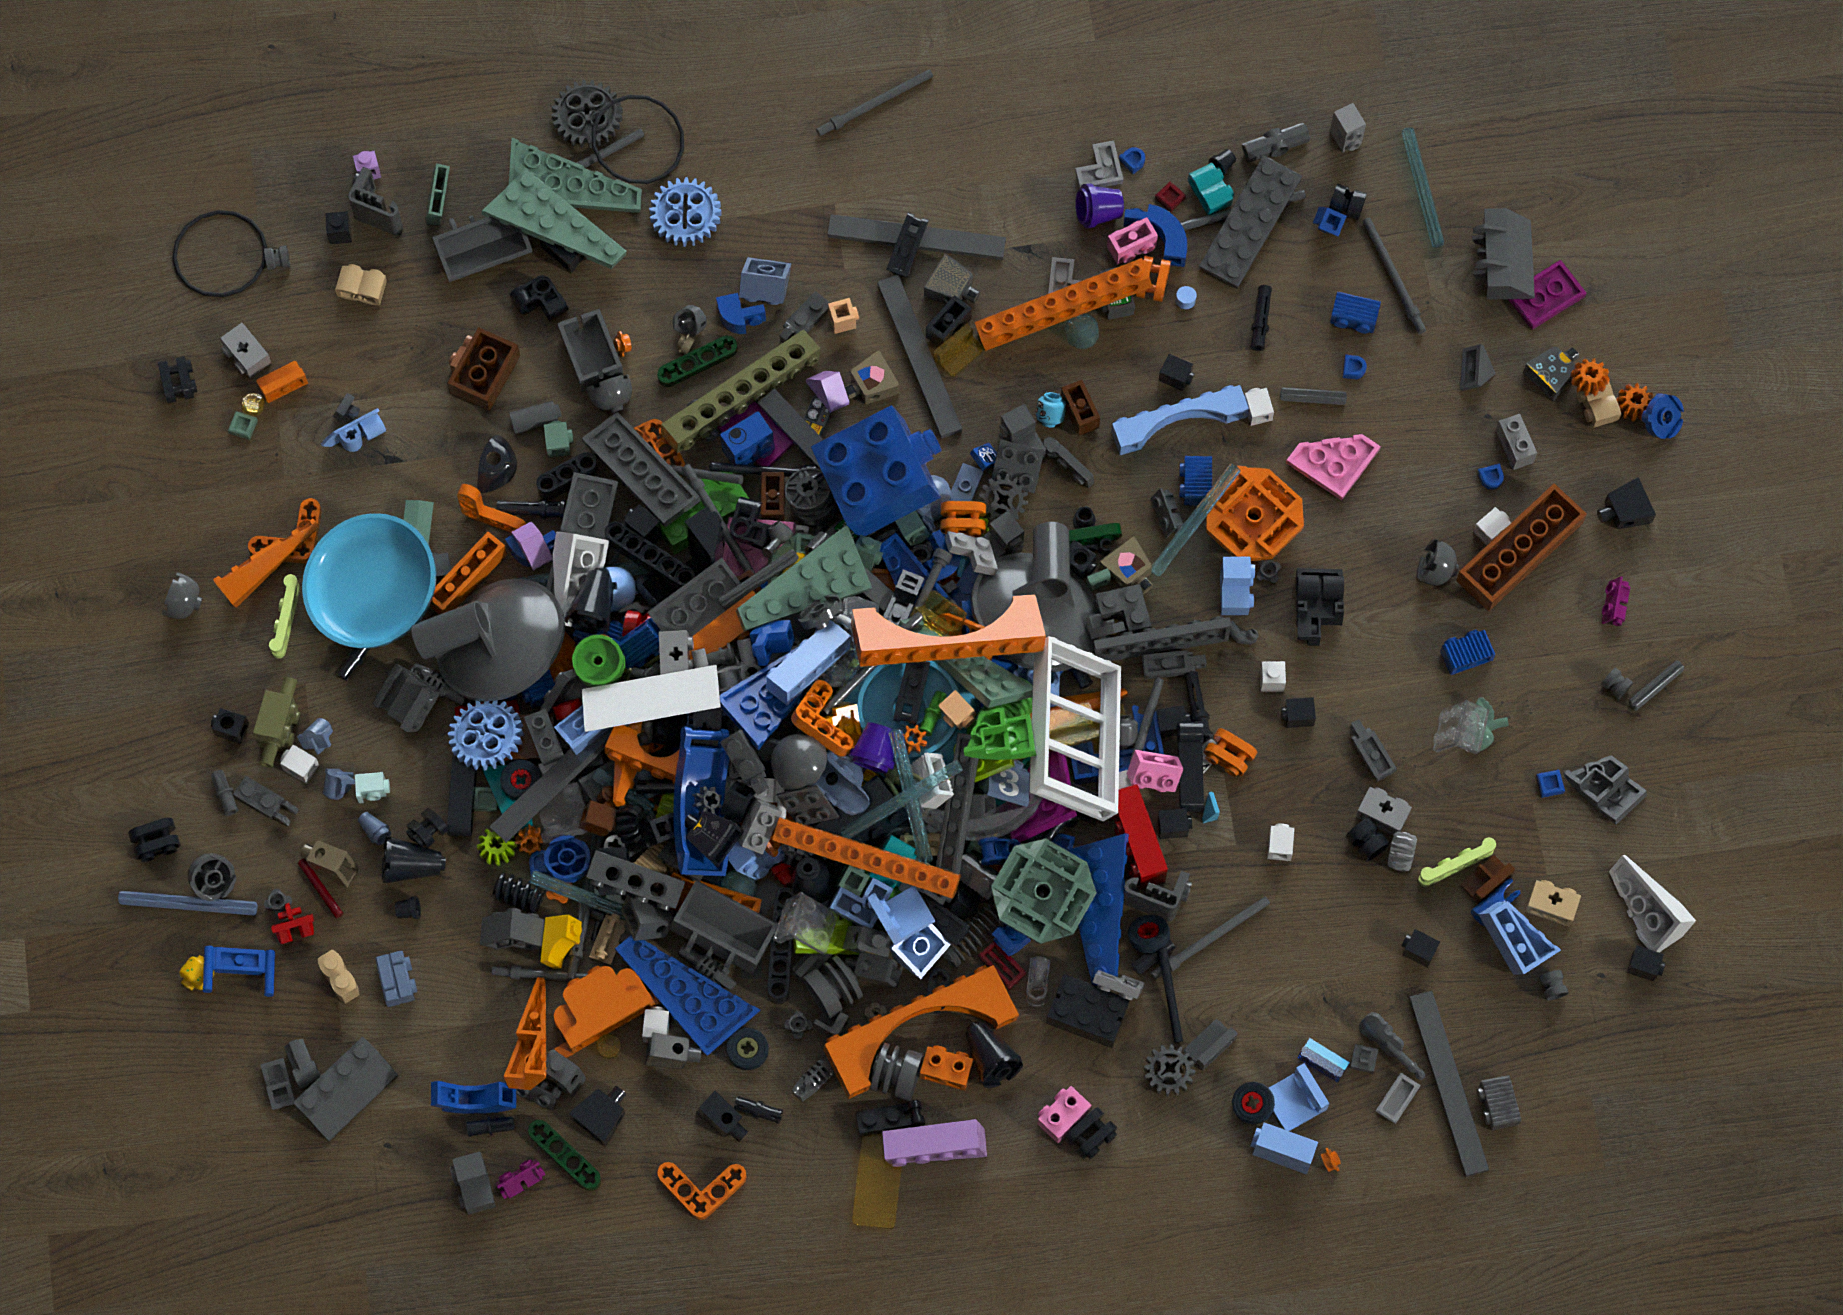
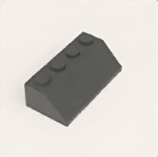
[293,1036,398,1141]

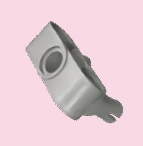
[691,638,761,693]

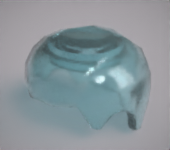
[1065,313,1099,349]
[720,869,758,897]

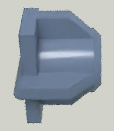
[297,718,333,755]
[323,768,355,800]

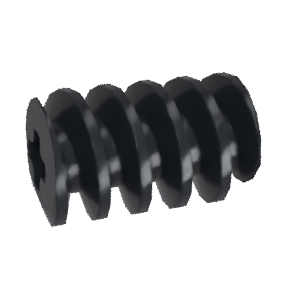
[492,871,545,914]

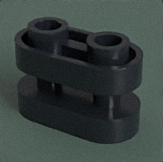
[158,356,198,404]
[406,808,449,848]
[128,818,181,862]
[1063,1107,1118,1160]

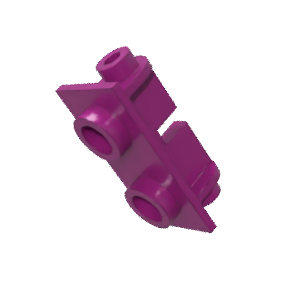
[1602,576,1631,626]
[495,1159,546,1199]

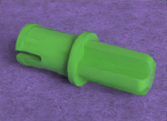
[918,690,947,736]

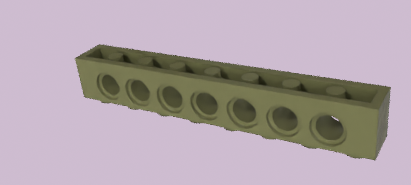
[661,329,820,453]

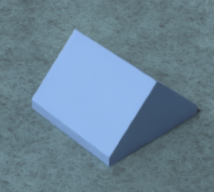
[554,705,612,755]
[890,924,951,979]

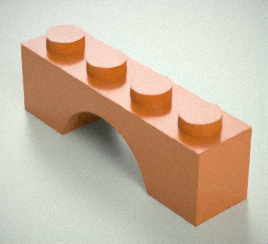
[605,725,680,785]

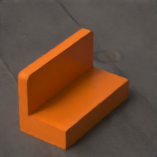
[256,361,308,403]

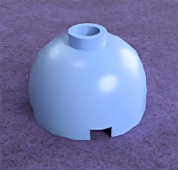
[605,567,638,612]

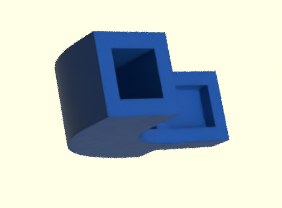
[1123,204,1187,267]
[431,1081,516,1114]

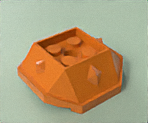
[1206,466,1304,561]

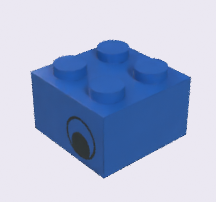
[720,411,775,465]

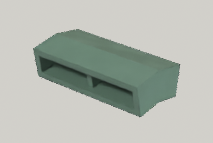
[425,163,450,226]
[404,500,434,546]

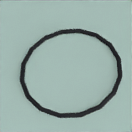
[592,95,684,184]
[172,210,268,297]

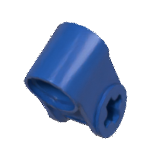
[978,837,1020,866]

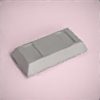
[1376,1073,1421,1124]

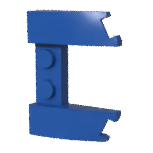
[1065,705,1164,785]

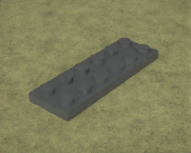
[1199,155,1302,289]
[582,412,701,527]
[547,473,619,596]
[1092,616,1231,661]

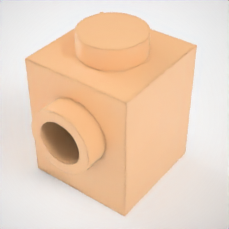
[828,298,859,334]
[938,690,977,730]

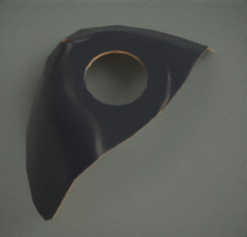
[477,435,517,493]

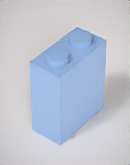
[1251,1122,1318,1174]

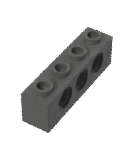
[586,850,685,911]

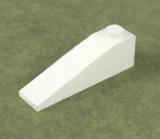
[553,532,609,627]
[1609,855,1696,952]

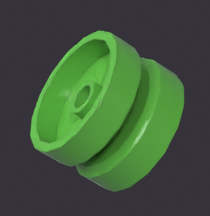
[572,634,626,688]

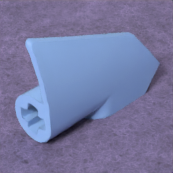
[321,408,386,452]

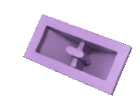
[806,371,849,413]
[511,522,553,571]

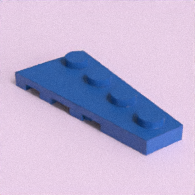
[880,533,951,621]

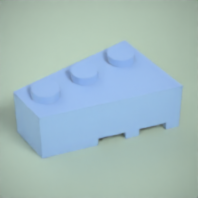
[1479,901,1561,975]

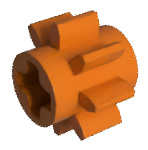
[898,725,927,755]
[515,824,544,855]

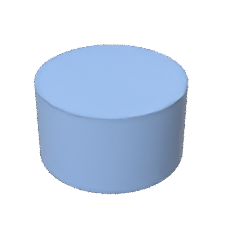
[1176,286,1197,309]

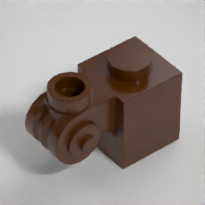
[578,786,621,837]

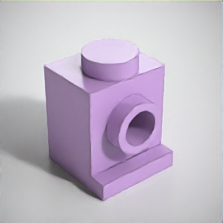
[353,151,381,179]

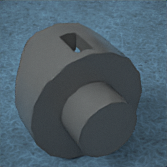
[672,305,707,337]

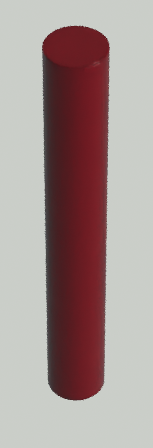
[297,858,344,919]

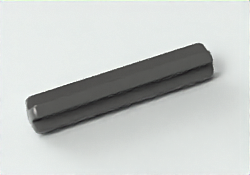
[1280,387,1347,405]
[1628,660,1684,710]

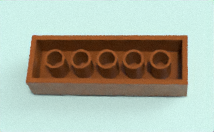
[1456,483,1587,611]

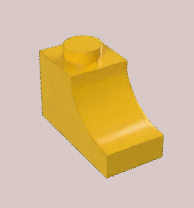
[540,914,582,969]

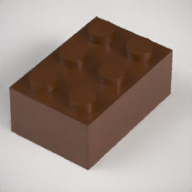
[447,327,521,411]

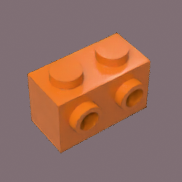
[920,1045,973,1091]

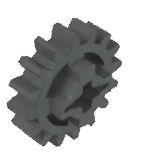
[979,474,1029,520]
[1144,1044,1196,1097]

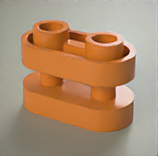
[1136,255,1171,302]
[940,501,986,537]
[1204,728,1258,777]

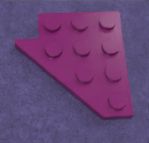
[991,742,1077,842]

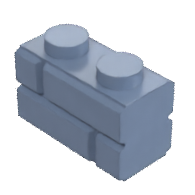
[375,951,418,1007]

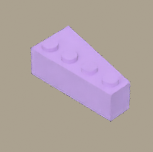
[882,1119,987,1167]

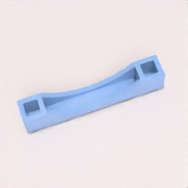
[1111,385,1249,455]

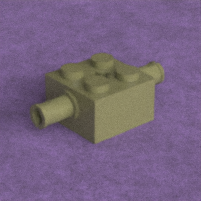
[253,677,301,768]

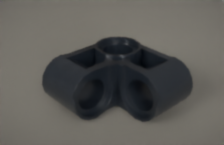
[510,275,569,321]
[730,496,771,550]

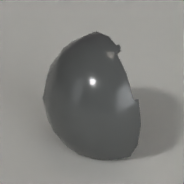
[771,733,827,791]

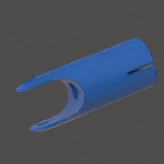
[1471,878,1521,926]

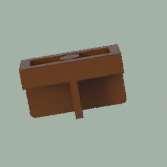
[1461,855,1516,904]

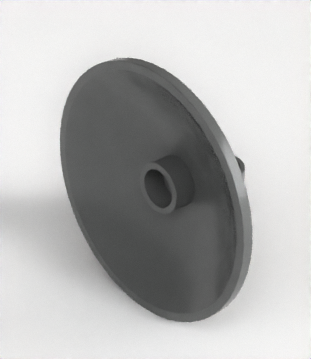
[971,522,1099,672]
[411,579,565,701]

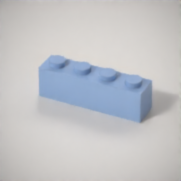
[766,620,851,705]

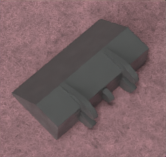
[1472,208,1535,300]
[432,215,533,282]
[670,880,779,974]

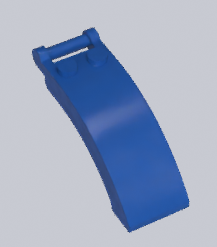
[674,727,730,876]

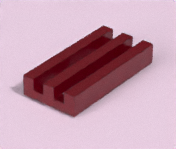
[978,941,1027,990]

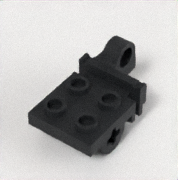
[1296,568,1344,646]

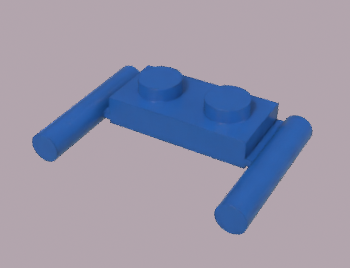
[203,946,275,997]

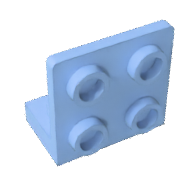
[867,886,935,945]
[1269,1063,1329,1131]

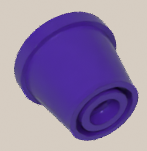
[1075,183,1124,228]
[848,722,897,774]

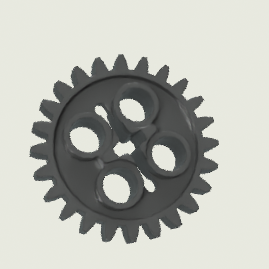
[551,80,623,148]

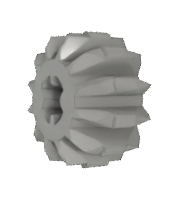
[1388,832,1417,871]

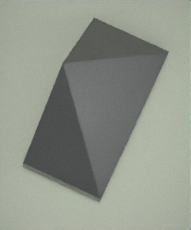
[1460,344,1496,391]

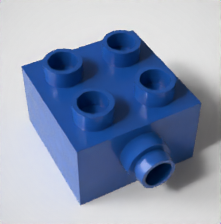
[811,405,942,537]

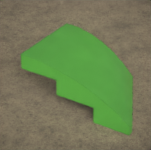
[963,707,1037,760]

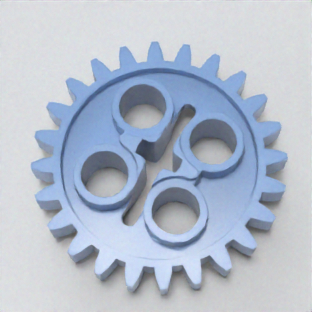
[649,177,721,247]
[448,700,524,771]

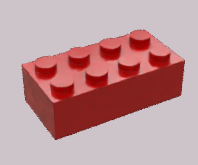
[1109,784,1168,890]

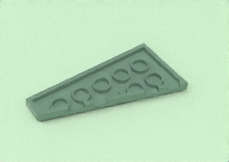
[508,138,642,213]
[481,169,627,269]
[736,525,872,632]
[898,618,1033,708]

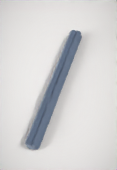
[118,891,258,915]

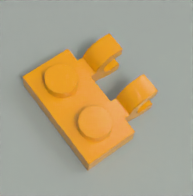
[818,703,862,750]

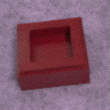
[1155,181,1186,213]

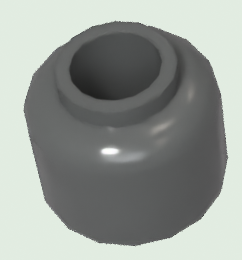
[1119,715,1138,750]

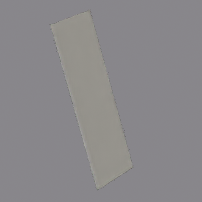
[582,665,721,732]

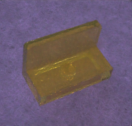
[934,323,984,377]
[910,590,967,637]

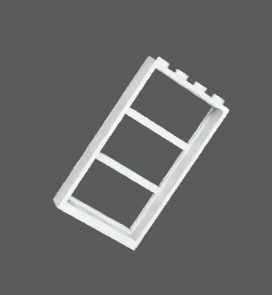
[1030,636,1121,821]

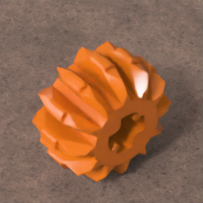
[1571,358,1610,397]
[1616,383,1653,422]

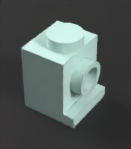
[355,772,390,803]

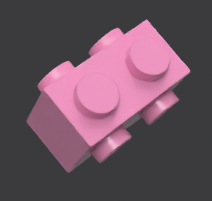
[1107,217,1158,265]
[1127,750,1183,792]
[1037,1086,1092,1143]

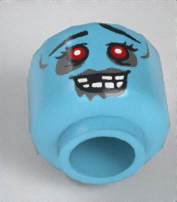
[1036,392,1066,428]

